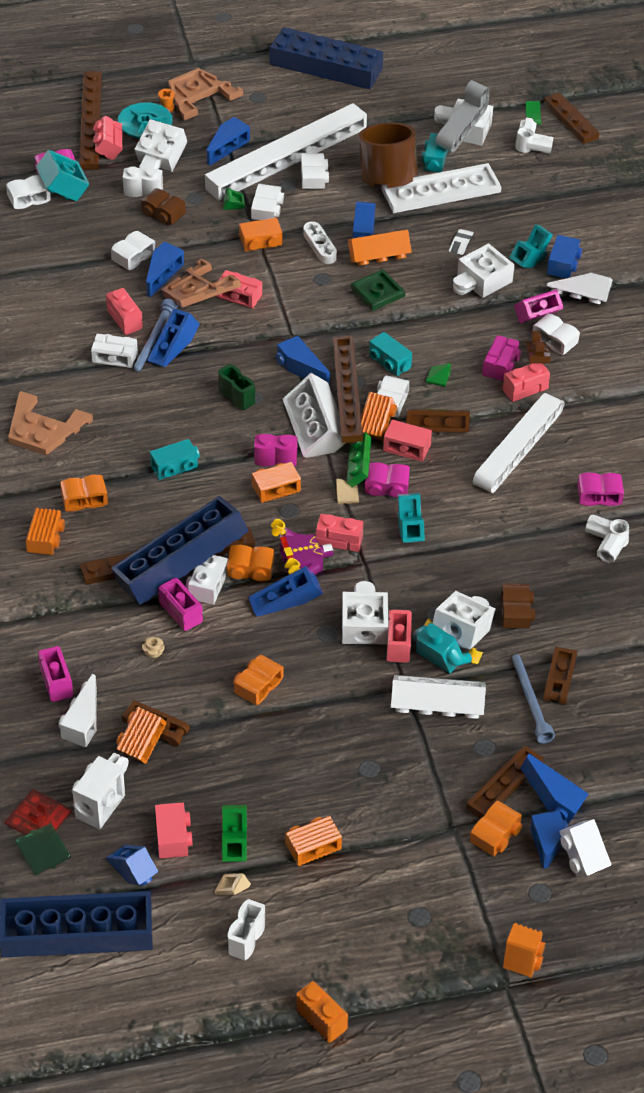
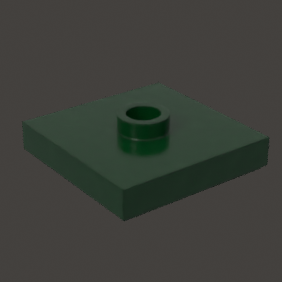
[350,269,405,311]

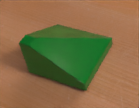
[223,188,245,210]
[426,363,452,387]

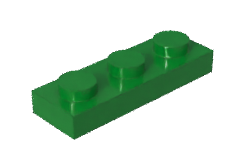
[347,432,371,488]

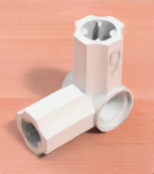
[515,118,554,154]
[585,515,629,563]

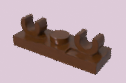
[525,331,550,363]
[407,409,470,433]

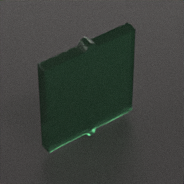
[15,823,71,876]

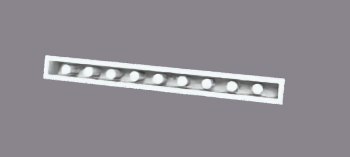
[205,103,367,201]

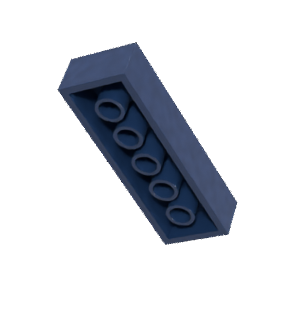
[270,27,383,90]
[111,496,249,605]
[0,891,153,958]

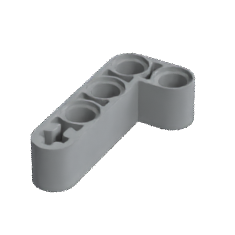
[435,80,489,153]

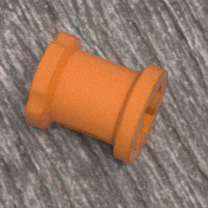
[158,89,175,113]

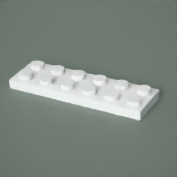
[381,163,501,213]

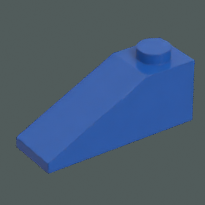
[207,117,250,166]
[146,241,184,297]
[147,308,200,367]
[276,336,330,387]
[248,566,323,617]
[520,754,589,824]

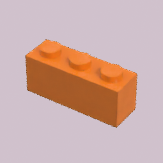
[348,230,412,266]

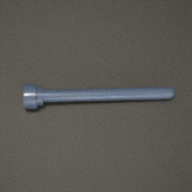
[134,299,178,372]
[512,654,555,743]

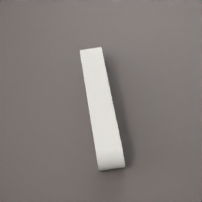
[473,393,564,493]

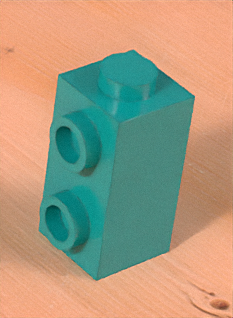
[421,133,448,173]
[369,332,412,376]
[150,439,200,480]

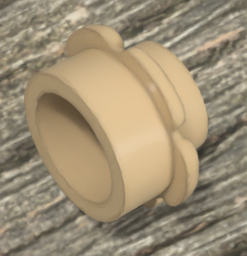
[142,637,164,658]

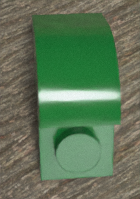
[222,805,247,862]

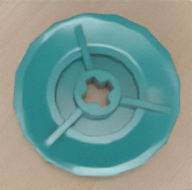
[118,102,172,139]

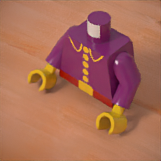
[271,519,333,575]

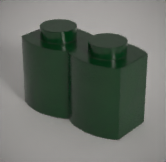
[218,364,255,410]

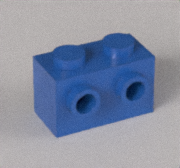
[547,235,583,278]

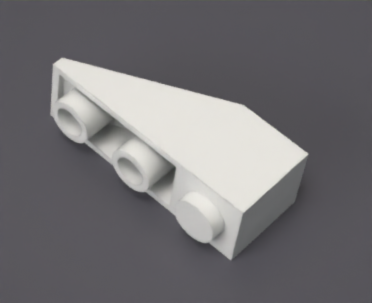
[547,273,613,305]
[58,674,97,747]

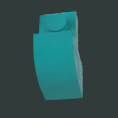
[509,224,553,268]
[397,493,425,543]

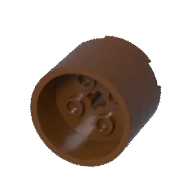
[359,122,418,188]

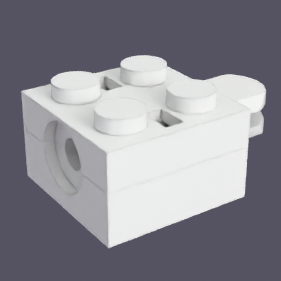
[434,99,493,146]
[135,119,187,172]
[453,244,514,298]
[342,581,388,644]
[433,591,495,649]
[72,753,128,830]

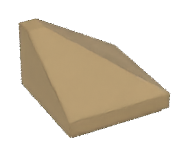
[336,479,359,504]
[214,873,251,895]

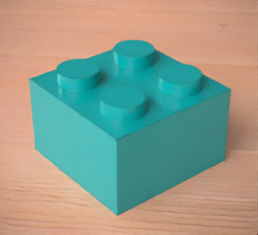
[36,149,90,201]

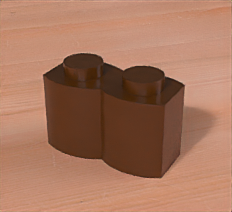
[141,188,186,225]
[501,583,535,628]

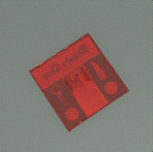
[5,789,72,845]

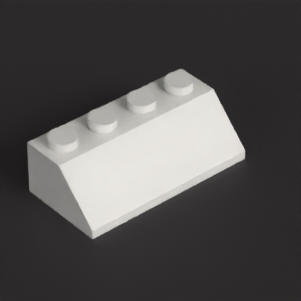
[283,373,345,458]
[391,675,486,718]

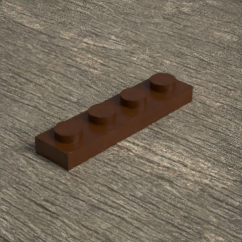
[544,92,600,144]
[466,746,543,818]

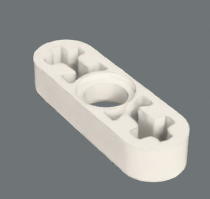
[303,222,337,264]

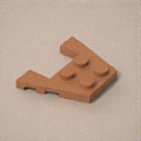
[168,68,243,121]
[161,258,241,307]
[8,391,93,455]

